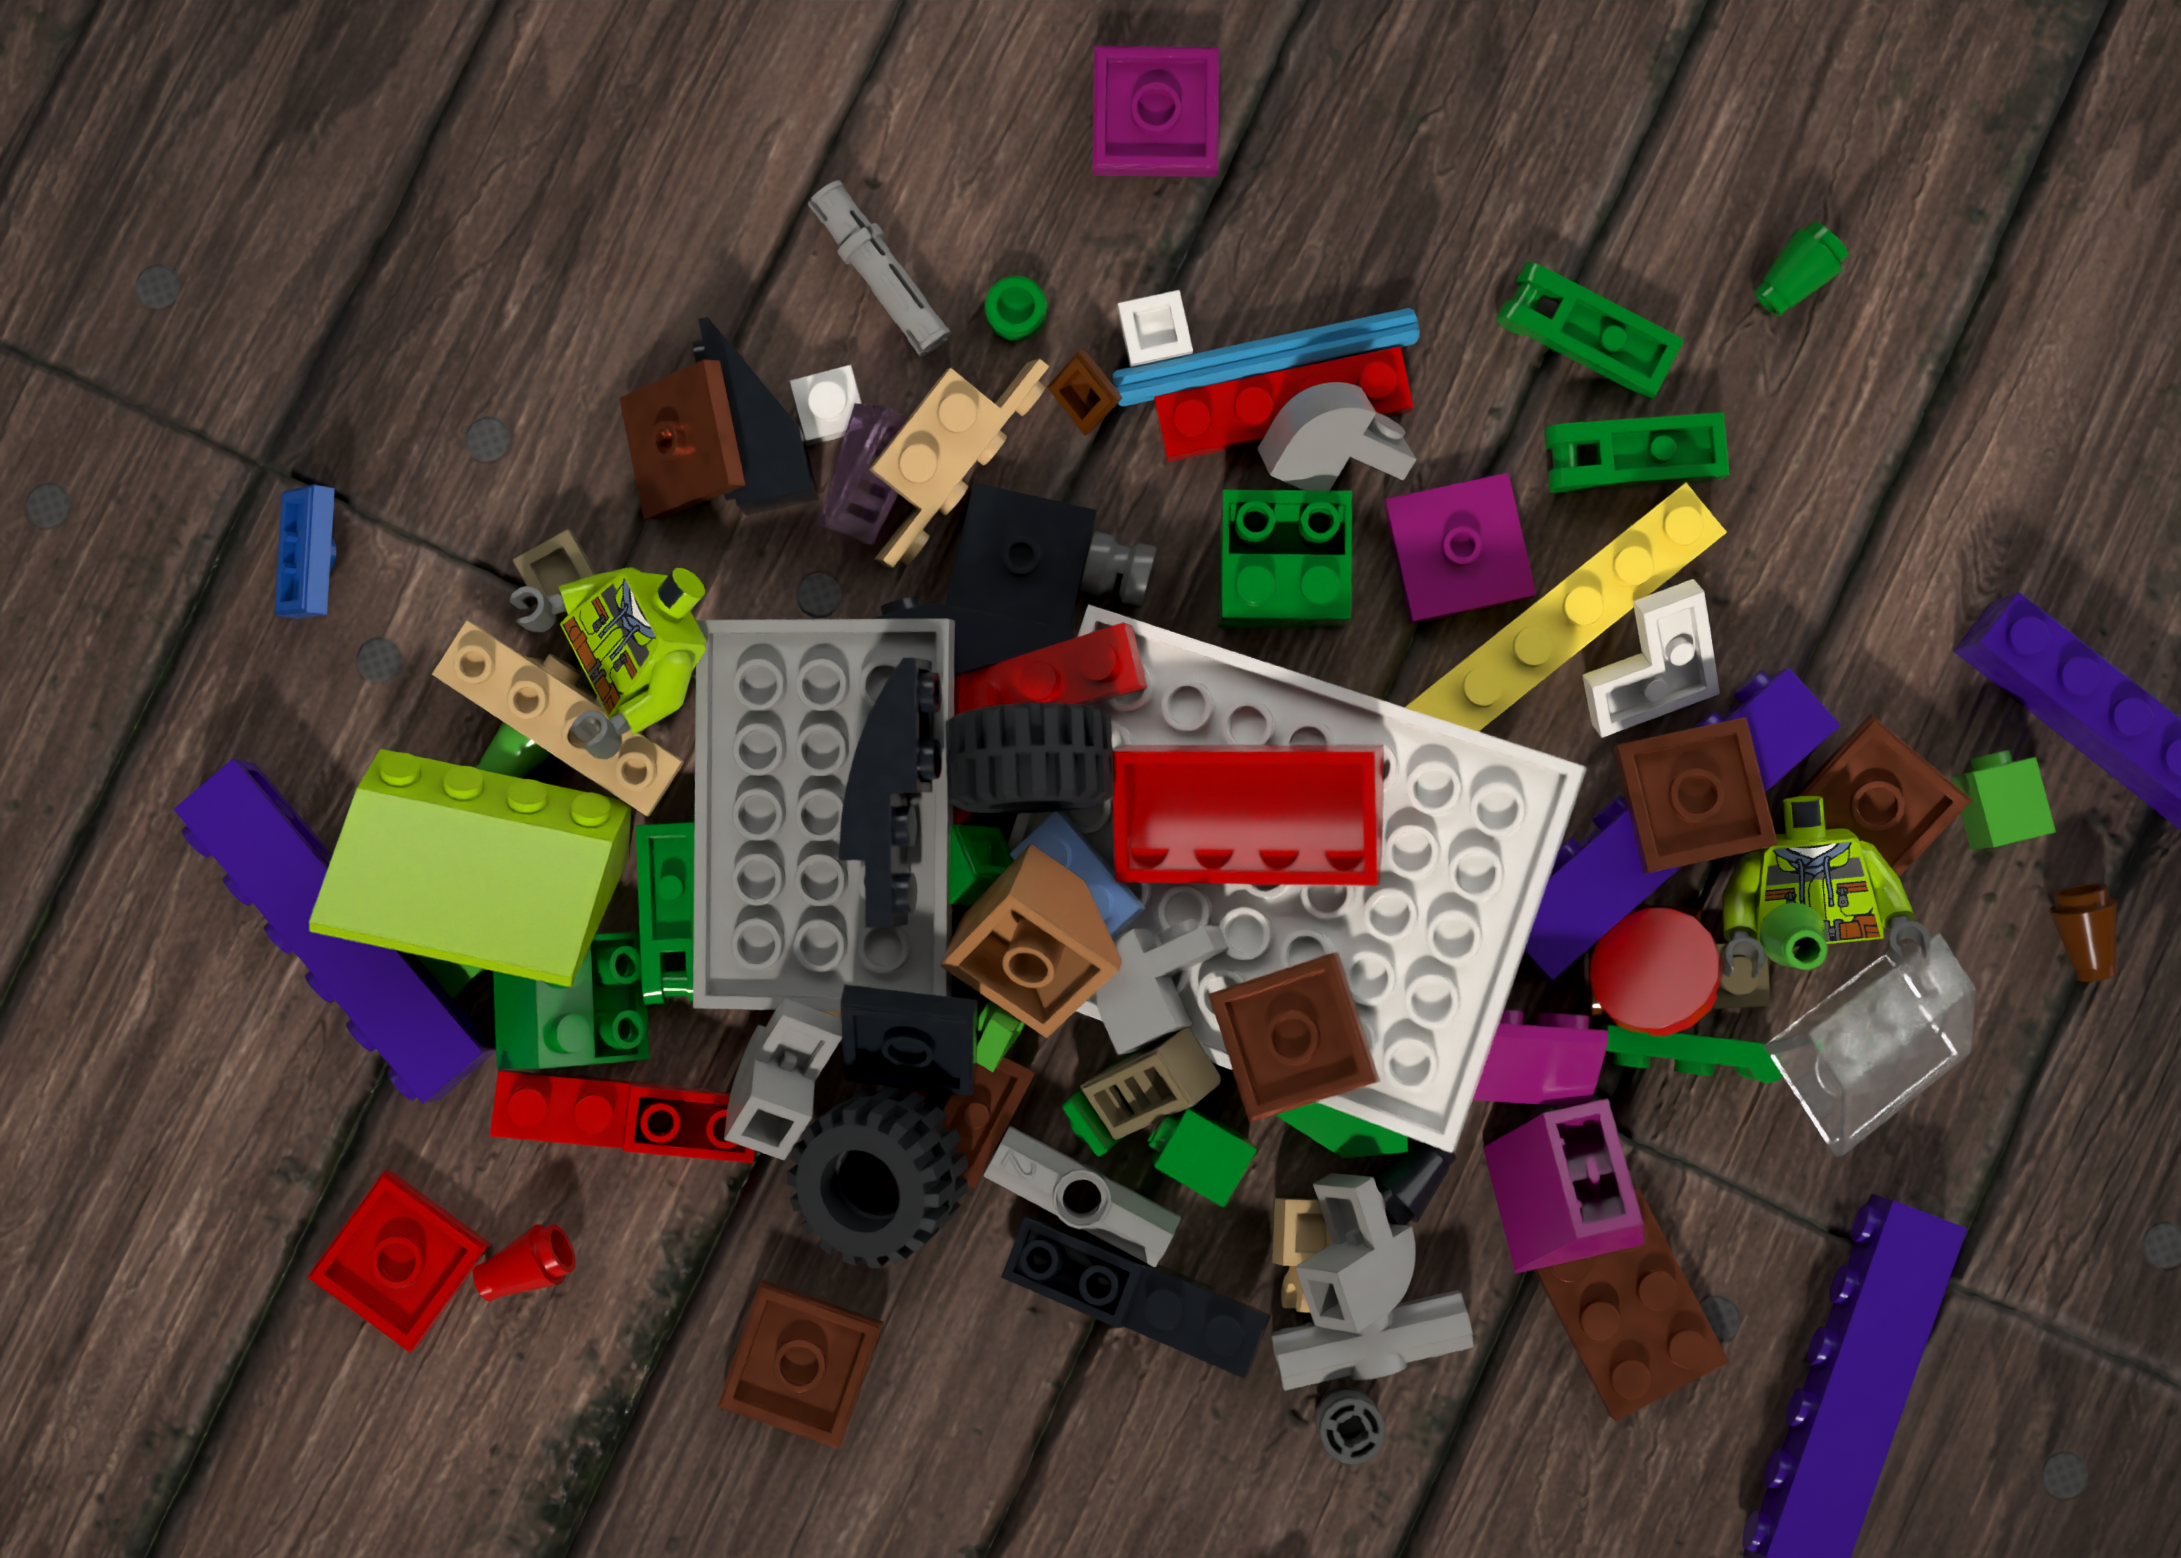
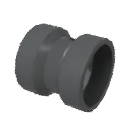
[1080,531,1157,608]
[1314,1386,1385,1465]

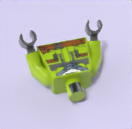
[510,567,706,759]
[1721,796,1931,978]

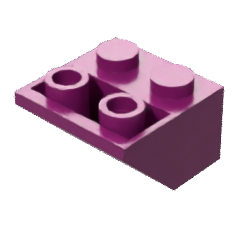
[1473,1010,1608,1107]
[1483,1098,1644,1274]

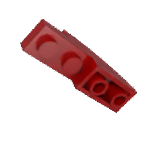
[490,1069,755,1163]

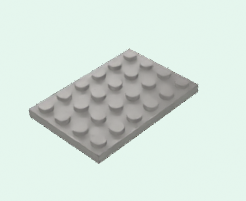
[693,619,955,1012]

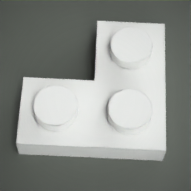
[1582,579,1720,738]

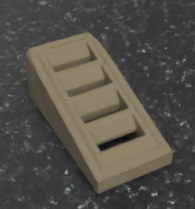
[1080,1028,1221,1140]

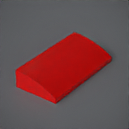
[1112,745,1384,886]

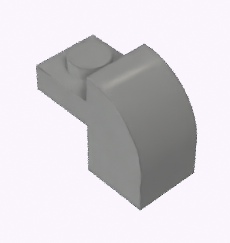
[1257,382,1417,491]
[1096,919,1229,1055]
[724,998,842,1160]
[1295,1173,1416,1334]

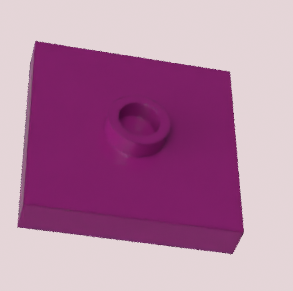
[1093,46,1219,177]
[1383,473,1536,624]

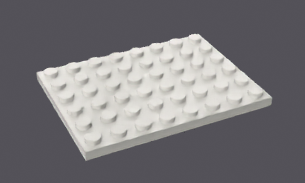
[1007,604,1587,1153]

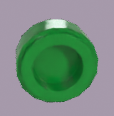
[985,275,1047,342]

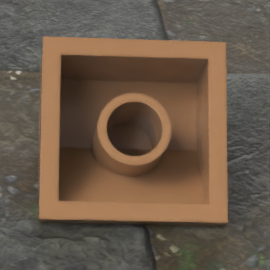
[940,844,1122,1038]

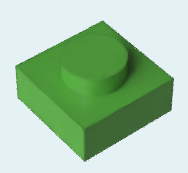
[977,1000,1025,1072]

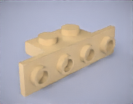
[869,358,1049,568]
[432,620,684,816]

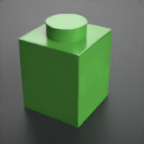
[1951,750,2056,850]

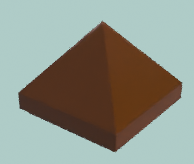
[1047,349,1123,436]

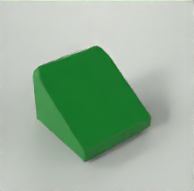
[950,824,1014,906]

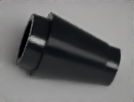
[1372,1141,1457,1225]

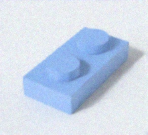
[1010,811,1146,939]

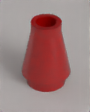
[473,1224,576,1302]

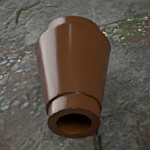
[2049,883,2117,982]

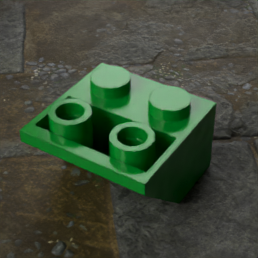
[1218,490,1352,629]
[493,932,649,1069]

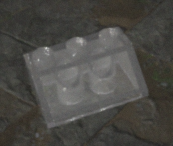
[1764,933,1976,1157]

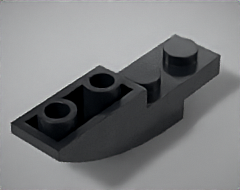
[839,657,942,928]
[1001,1216,1271,1378]

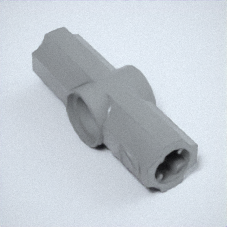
[983,1126,1181,1267]
[1270,1290,1474,1391]

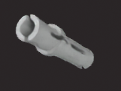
[808,180,952,357]

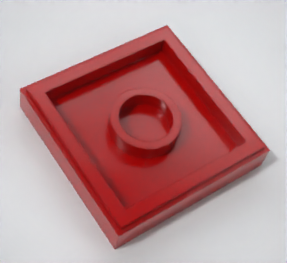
[307,1169,492,1353]

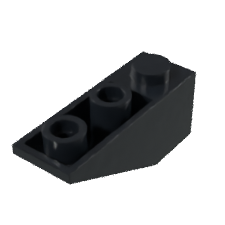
[692,317,819,515]

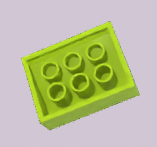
[309,749,631,987]

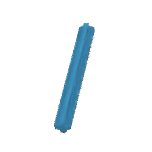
[1112,308,1420,406]

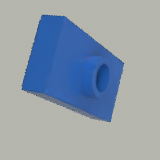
[275,485,336,619]

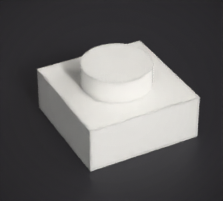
[1118,290,1193,367]
[790,365,869,446]

